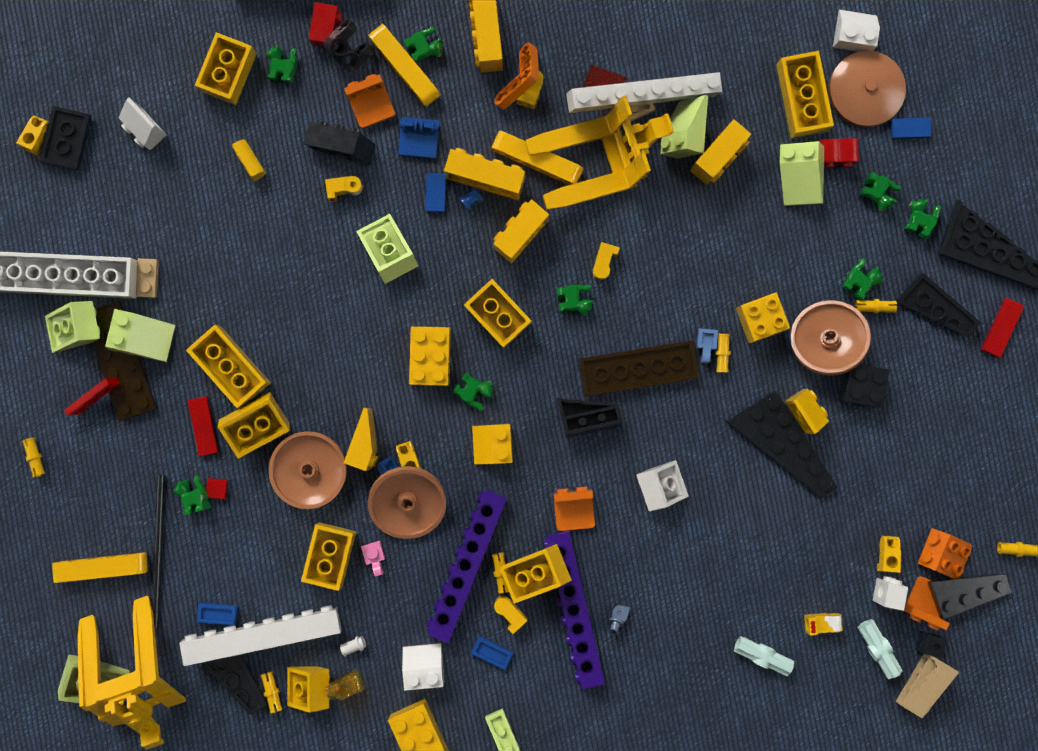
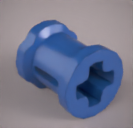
[459,187,484,211]

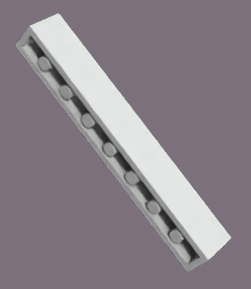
[566,72,722,113]
[179,605,341,666]

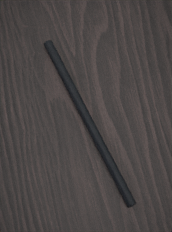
[152,475,165,630]

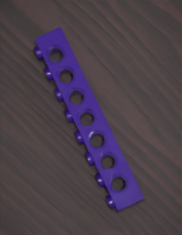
[426,489,507,643]
[543,530,605,689]

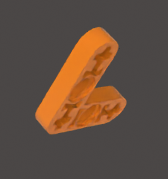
[494,42,539,110]

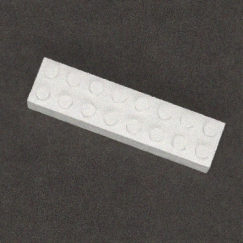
[0,252,138,299]

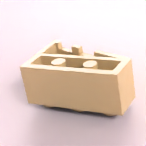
[896,654,959,718]

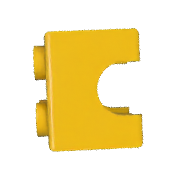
[735,292,790,343]

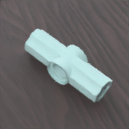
[858,619,903,679]
[734,636,795,676]

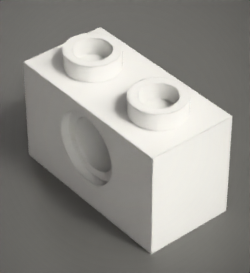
[873,576,908,611]

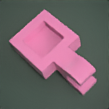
[361,541,386,577]

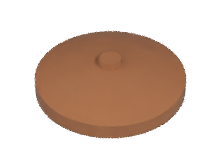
[828,51,906,128]
[791,300,871,375]
[269,431,347,509]
[368,466,446,539]

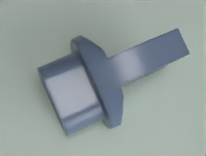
[609,605,630,634]

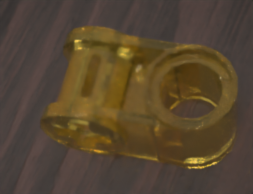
[326,670,365,700]

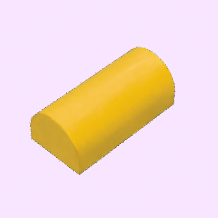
[232,139,266,182]

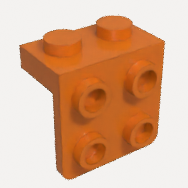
[344,74,395,128]
[553,486,595,531]
[917,528,972,579]
[904,576,950,631]

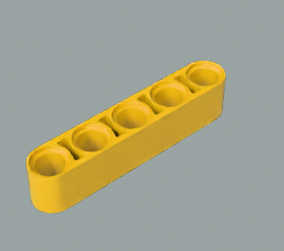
[368,24,441,107]
[491,131,583,185]
[52,553,148,583]

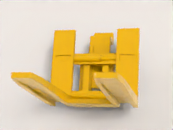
[525,95,674,210]
[78,596,186,750]

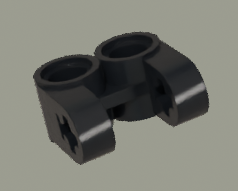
[324,19,375,72]

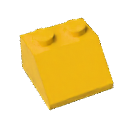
[784,389,829,434]
[472,424,513,464]
[287,666,330,713]

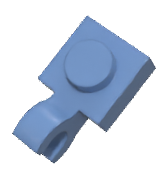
[696,328,718,363]

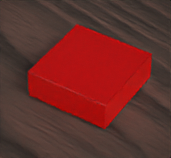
[206,478,228,499]

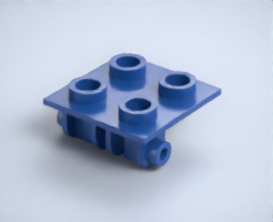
[398,117,439,158]

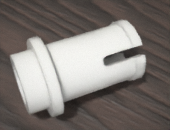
[340,636,366,656]

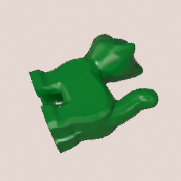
[403,26,444,64]
[266,45,297,85]
[859,172,902,211]
[904,199,942,239]
[842,258,883,300]
[557,284,593,316]
[453,373,494,411]
[174,475,211,515]

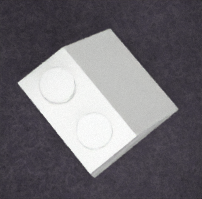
[833,10,880,52]
[119,98,167,150]
[637,460,689,511]
[402,643,445,691]

